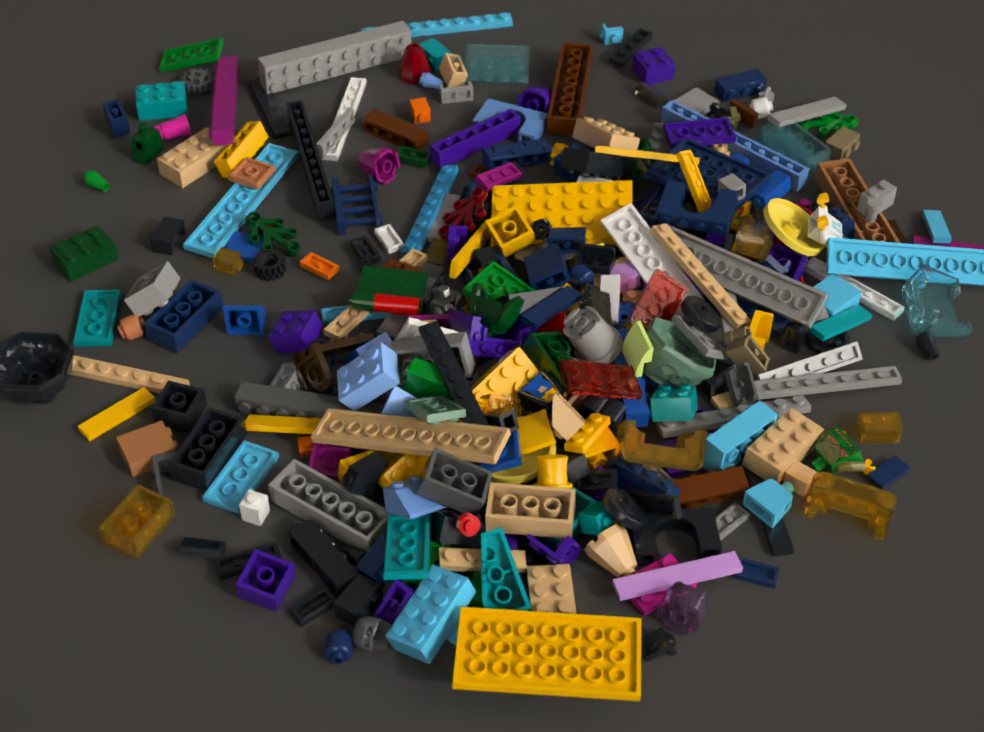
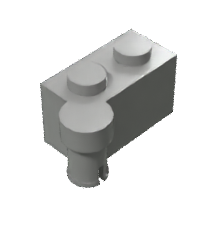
[857,179,897,223]

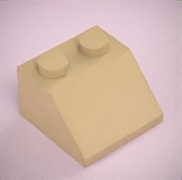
[552,391,585,441]

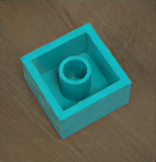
[650,384,698,422]

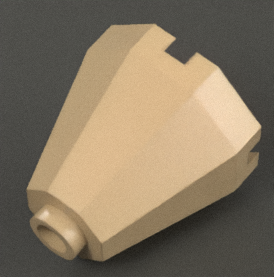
[584,524,637,578]

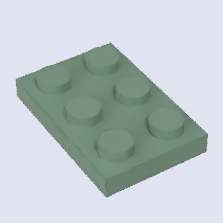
[404,395,466,425]

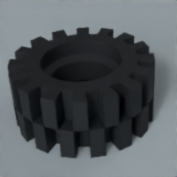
[253,249,287,281]

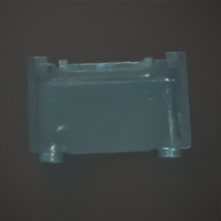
[902,264,973,338]

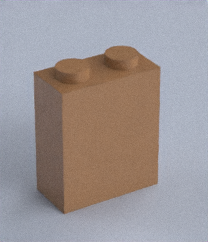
[116,420,179,477]

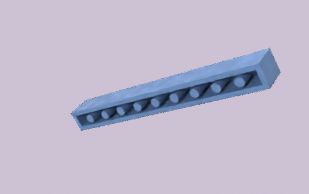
[661,100,809,192]

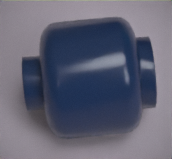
[568,264,595,291]
[324,629,354,664]

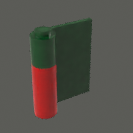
[349,265,429,315]

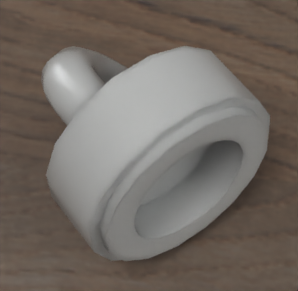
[758,87,775,102]

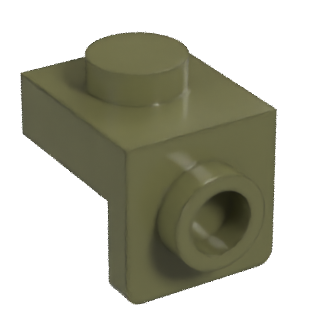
[722,107,740,132]

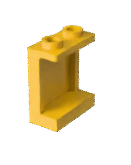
[749,310,774,351]

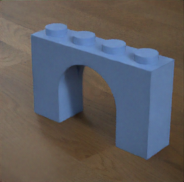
[473,98,548,142]

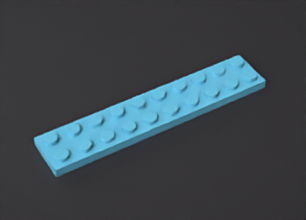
[183,143,299,259]
[826,237,984,287]

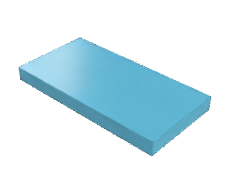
[202,440,279,514]

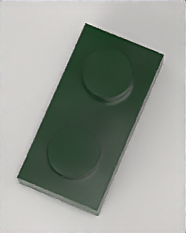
[397,146,430,168]

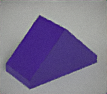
[375,580,414,625]

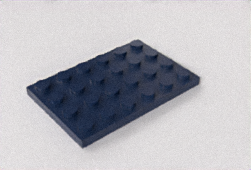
[645,138,772,212]

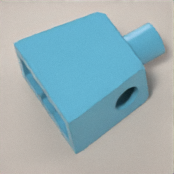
[743,479,794,528]

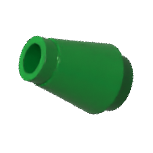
[84,170,110,192]

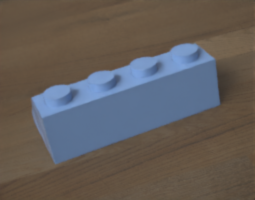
[383,475,448,519]

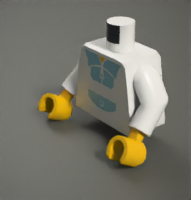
[807,192,848,247]

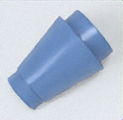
[419,72,444,90]

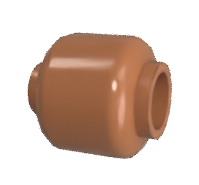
[117,314,145,341]

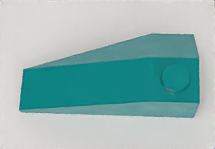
[481,527,532,611]

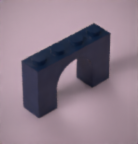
[656,180,738,235]

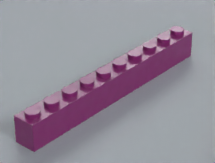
[209,56,239,145]

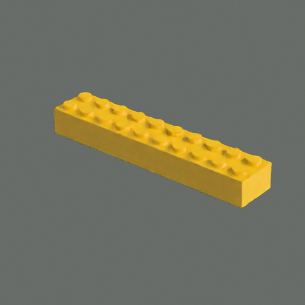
[378,347,540,488]

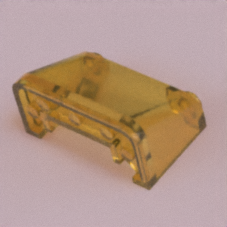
[617,420,707,471]
[803,472,897,542]

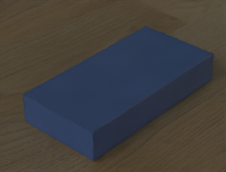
[867,455,910,491]
[733,557,780,589]

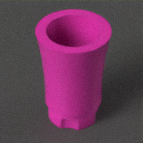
[154,113,192,141]

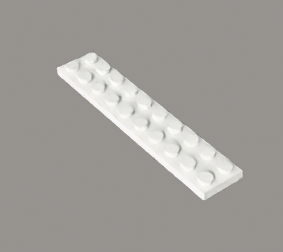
[601,203,723,343]

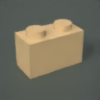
[439,53,468,88]

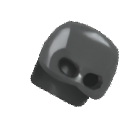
[353,616,392,651]

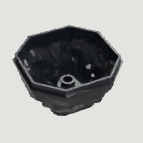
[0,332,74,404]

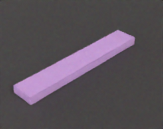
[612,551,743,601]

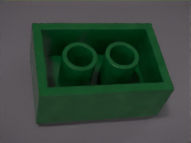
[49,225,119,282]

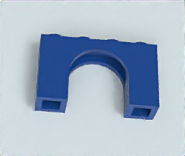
[731,153,791,210]

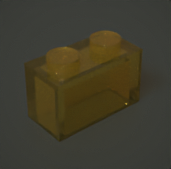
[856,412,904,444]

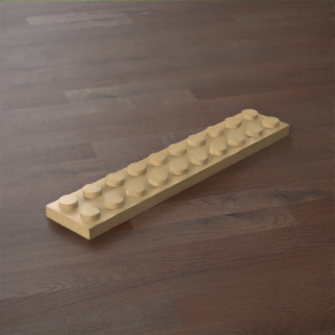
[311,408,511,464]

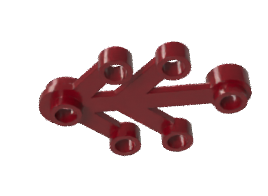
[438,187,488,241]

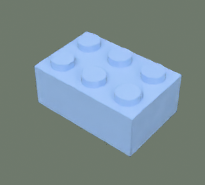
[337,342,400,411]

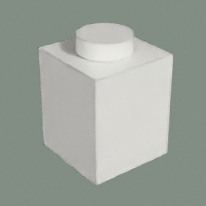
[239,490,270,526]

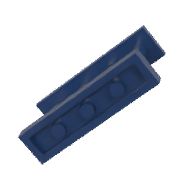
[331,174,383,236]

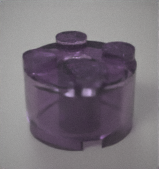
[657,581,708,635]

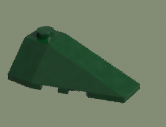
[521,331,584,393]

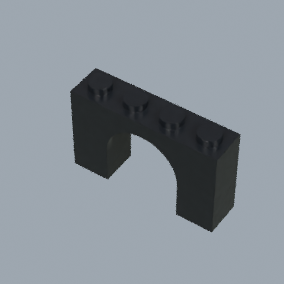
[629,507,722,567]

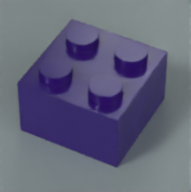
[632,47,675,86]
[268,310,323,353]
[236,549,296,612]

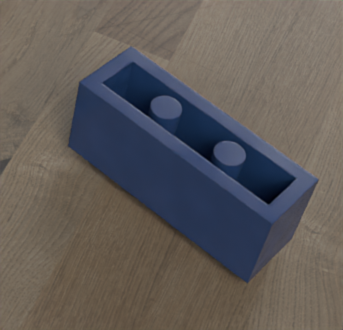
[714,69,767,103]

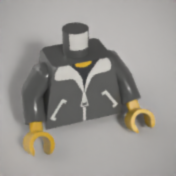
[430,285,470,315]

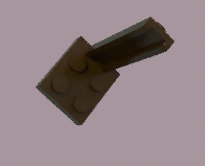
[293,332,374,394]

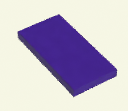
[663,117,737,149]

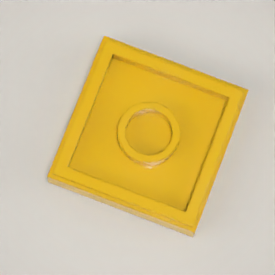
[517,409,556,456]

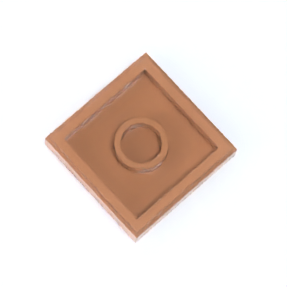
[228,157,276,190]

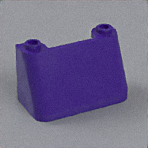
[448,310,537,359]

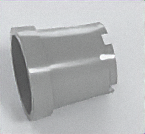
[563,306,623,369]

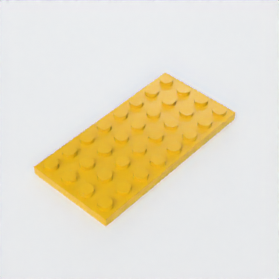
[491,180,633,247]
[453,607,641,701]

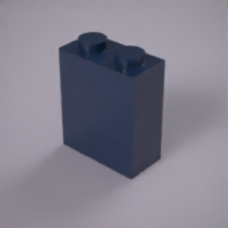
[524,243,571,290]

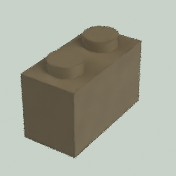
[823,126,860,160]

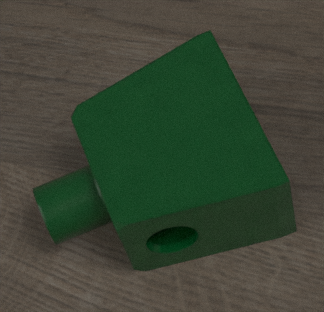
[131,122,165,166]

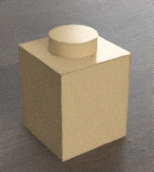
[783,460,817,497]

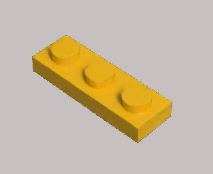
[564,413,611,454]

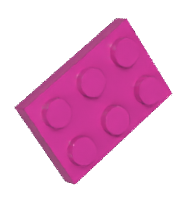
[629,553,697,617]

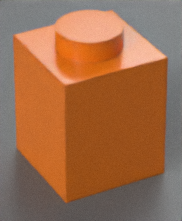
[410,97,431,124]

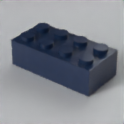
[144,279,223,353]

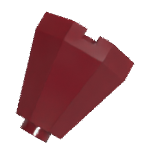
[398,43,432,84]

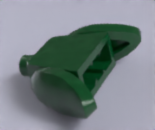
[470,282,525,337]

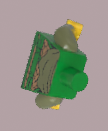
[811,425,876,475]

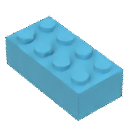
[699,400,778,471]
[386,565,476,664]

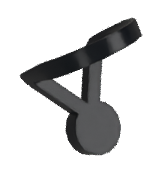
[706,103,729,118]

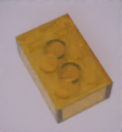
[731,215,774,260]
[99,484,175,559]

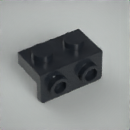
[574,243,616,275]

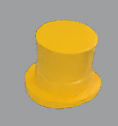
[533,454,573,488]

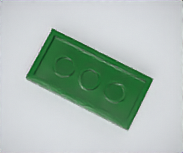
[159,38,224,73]

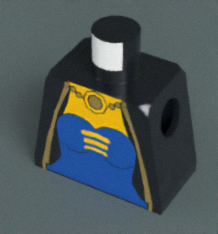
[517,370,564,416]

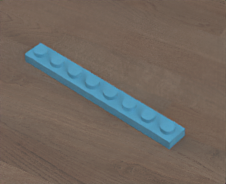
[400,165,459,258]

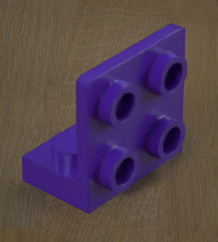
[526,534,583,565]

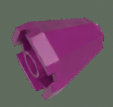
[357,147,400,184]

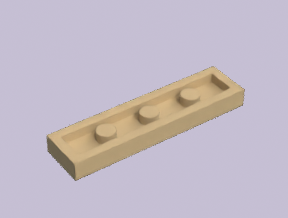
[438,548,527,573]

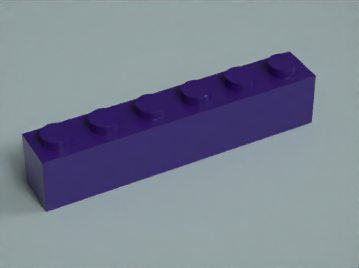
[430,109,520,169]

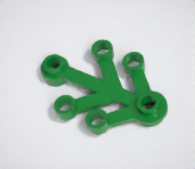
[796,112,859,137]

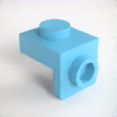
[599,24,623,45]

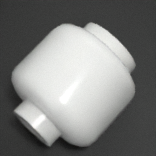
[749,97,773,119]

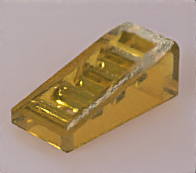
[480,394,521,417]

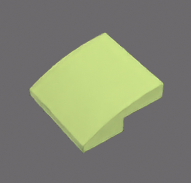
[622,321,653,378]

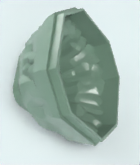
[643,317,717,387]

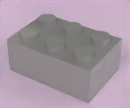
[124,261,181,317]

